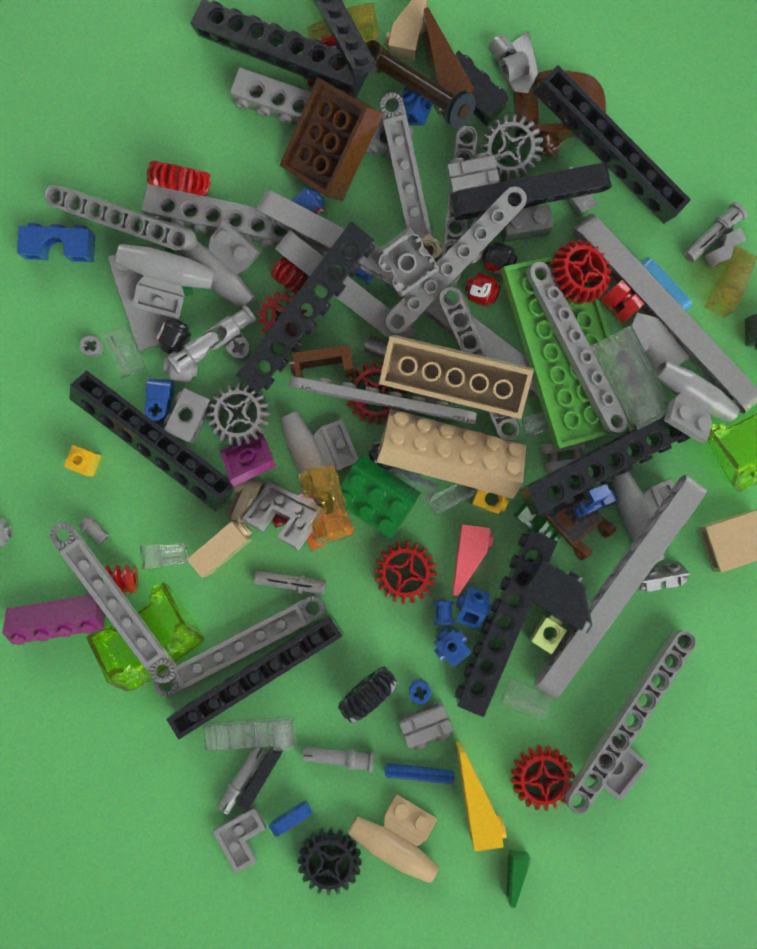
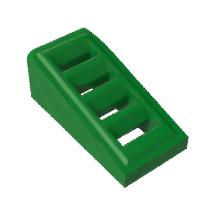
[506,850,531,908]

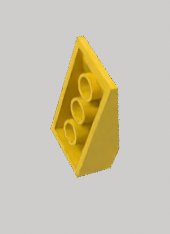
[456,741,507,852]

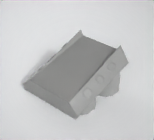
[371,228,439,297]

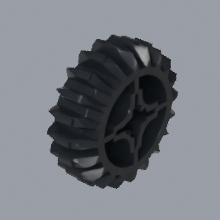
[338,667,398,723]
[297,827,362,896]

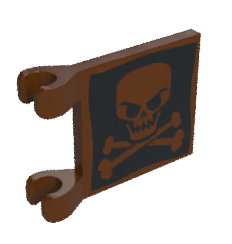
[544,484,616,560]

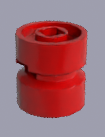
[600,279,645,324]

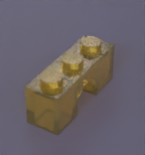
[298,465,353,545]

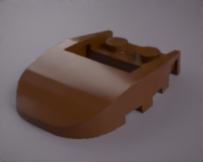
[514,70,606,141]

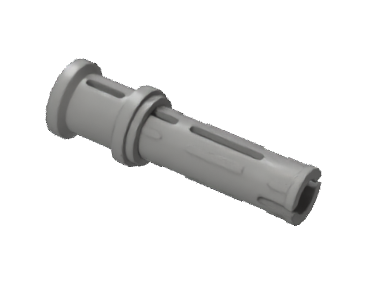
[684,202,748,263]
[302,746,375,773]

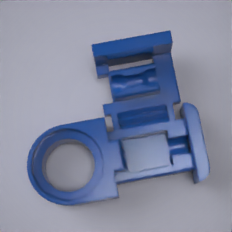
[572,484,618,519]

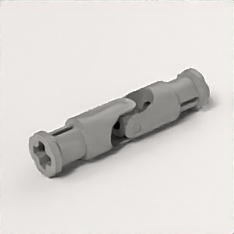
[167,305,257,375]

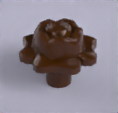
[539,132,563,158]

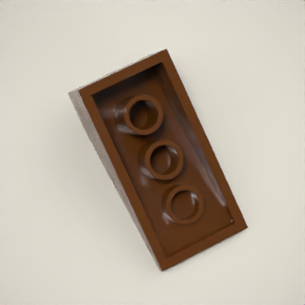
[422,7,474,121]

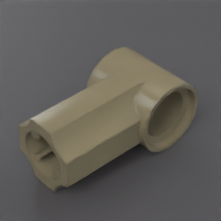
[226,478,264,524]

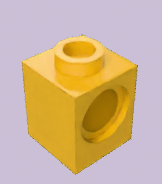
[63,445,102,477]
[470,489,509,514]

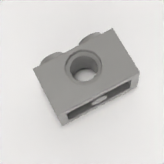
[164,388,213,444]

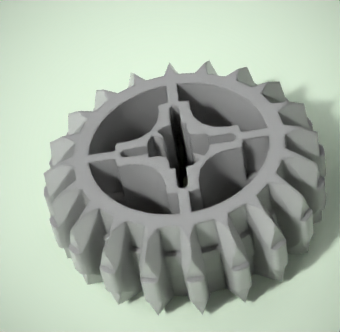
[480,115,544,181]
[207,383,271,446]

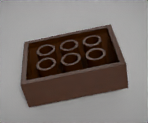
[280,77,384,201]

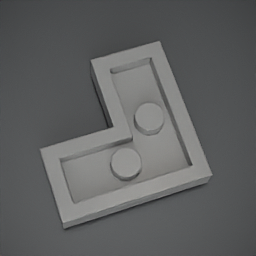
[213,806,267,874]

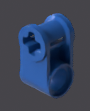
[145,378,174,424]

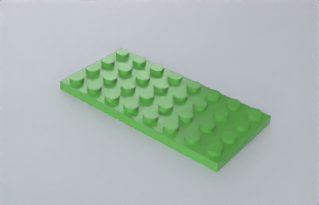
[500,256,638,450]

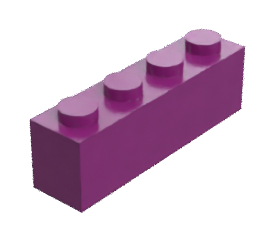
[2,595,106,645]

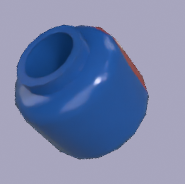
[291,187,326,215]

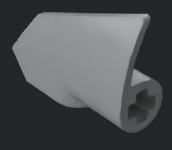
[489,31,538,93]
[630,312,689,378]

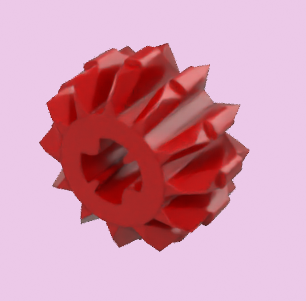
[270,257,310,294]

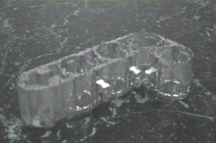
[203,717,297,751]

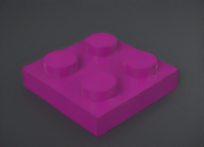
[220,432,276,487]

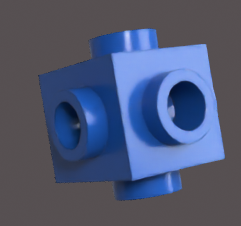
[394,87,433,125]
[456,586,492,629]
[434,627,471,667]

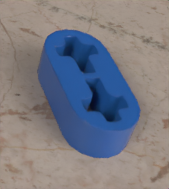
[268,801,313,837]

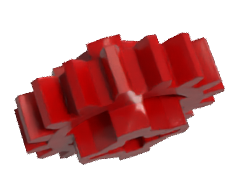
[257,291,308,342]

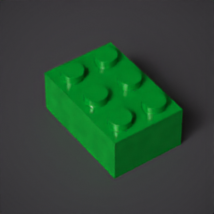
[332,455,421,539]

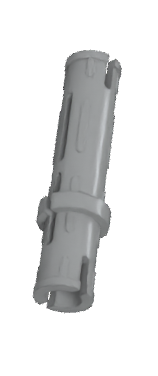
[254,570,326,595]
[216,744,268,814]

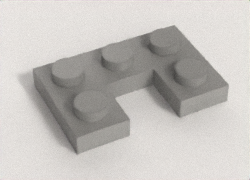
[242,482,325,551]

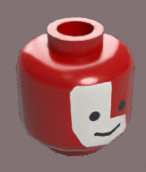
[465,273,501,307]

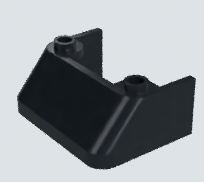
[516,557,592,634]

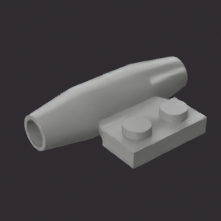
[176,221,261,309]
[115,244,215,319]
[654,360,740,443]
[281,412,358,505]
[612,471,689,562]

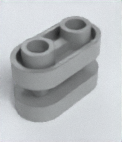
[541,441,588,473]

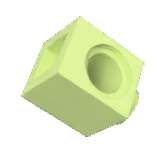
[528,615,567,654]

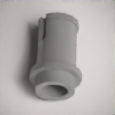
[79,516,110,545]

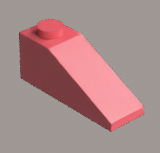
[452,524,494,596]

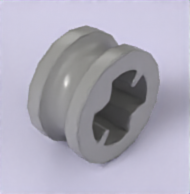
[80,335,104,358]

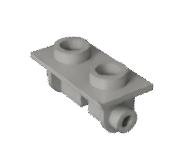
[639,562,689,592]

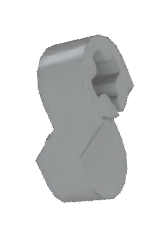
[704,228,747,268]
[217,329,250,360]

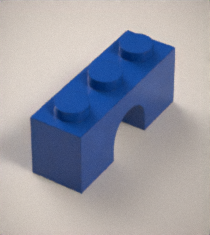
[17,223,95,263]

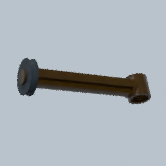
[366,40,476,128]

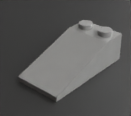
[108,244,179,351]

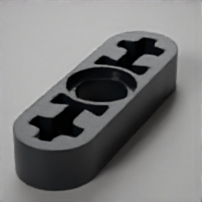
[238,745,283,811]

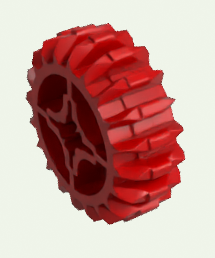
[146,160,211,196]
[549,240,612,305]
[347,362,407,425]
[374,540,437,604]
[510,744,575,811]

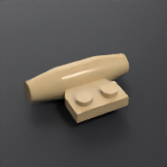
[347,794,439,883]

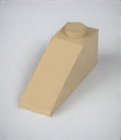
[385,0,428,62]

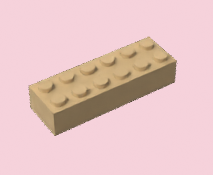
[379,335,534,419]
[377,409,526,499]

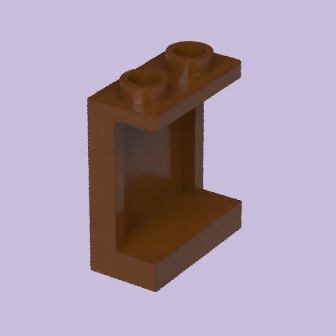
[289,345,354,378]

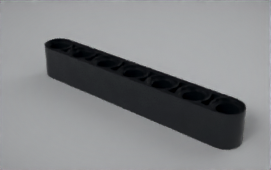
[450,163,612,220]

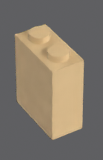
[698,510,757,572]
[186,522,253,578]

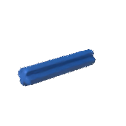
[385,763,455,784]

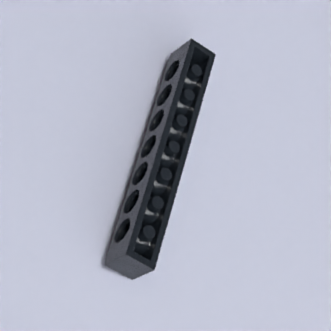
[190,0,368,97]
[534,65,691,224]
[236,221,376,393]
[69,370,235,512]
[519,411,691,517]
[454,529,558,717]
[166,614,343,740]

